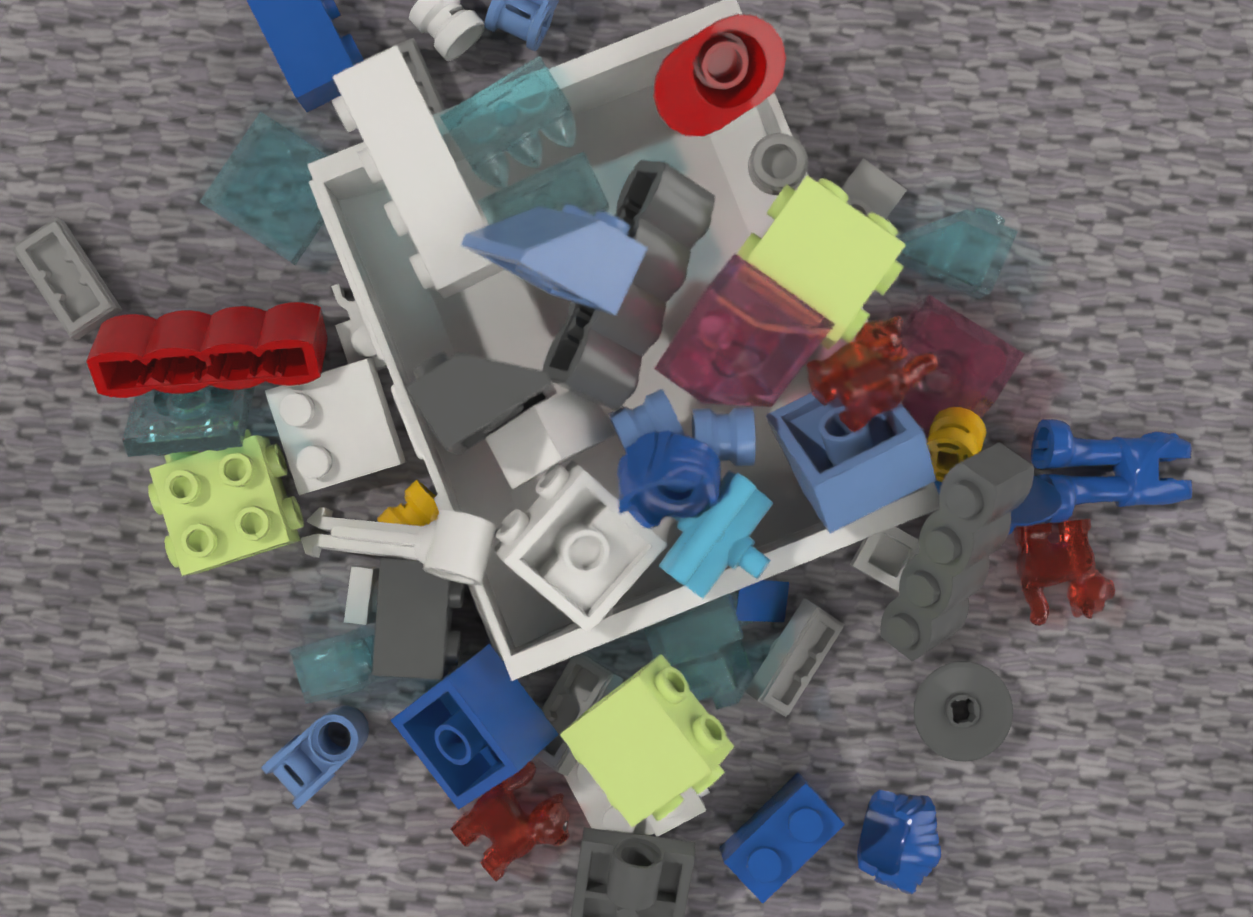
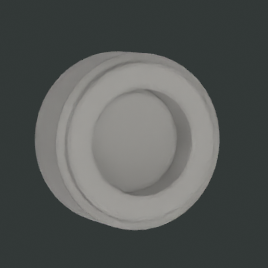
[748,133,808,195]

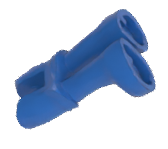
[1031,419,1192,524]

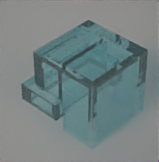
[643,590,754,710]

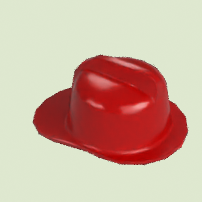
[653,14,786,136]

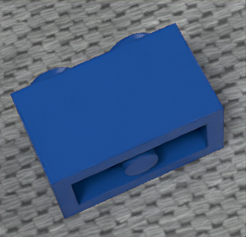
[247,0,364,112]
[719,772,845,904]

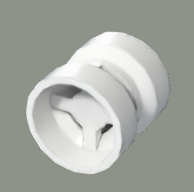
[409,0,485,61]

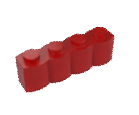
[86,302,328,398]

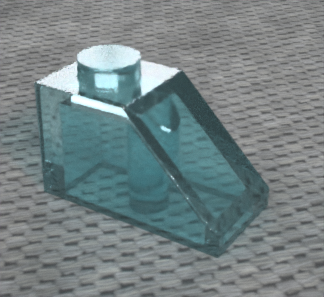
[896,208,1018,300]

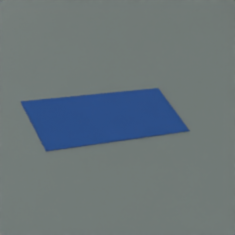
[735,580,789,623]

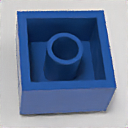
[390,643,559,810]

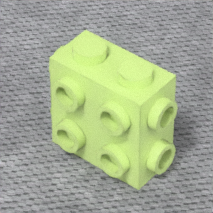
[732,175,906,350]
[148,429,304,576]
[559,654,734,827]

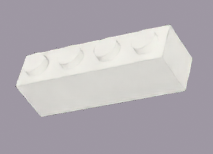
[332,45,505,299]

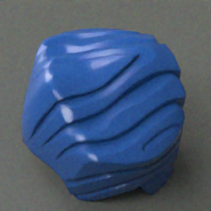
[617,430,721,529]
[857,790,941,894]

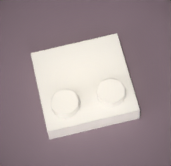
[265,358,406,495]

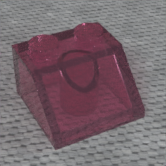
[654,253,834,407]
[883,295,1025,437]

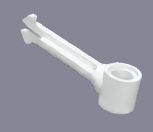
[301,507,497,585]

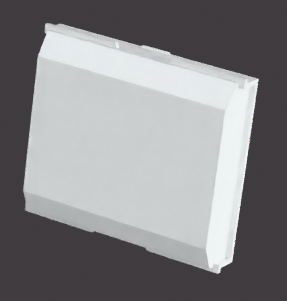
[307,0,939,681]

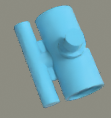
[658,470,773,599]

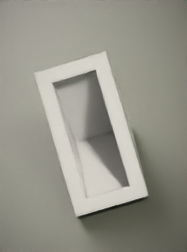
[485,391,616,490]

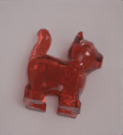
[806,316,939,433]
[1014,518,1115,626]
[450,761,570,882]

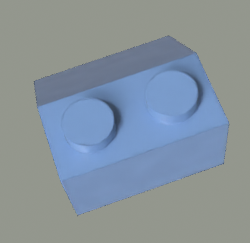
[461,204,648,316]
[766,364,936,534]

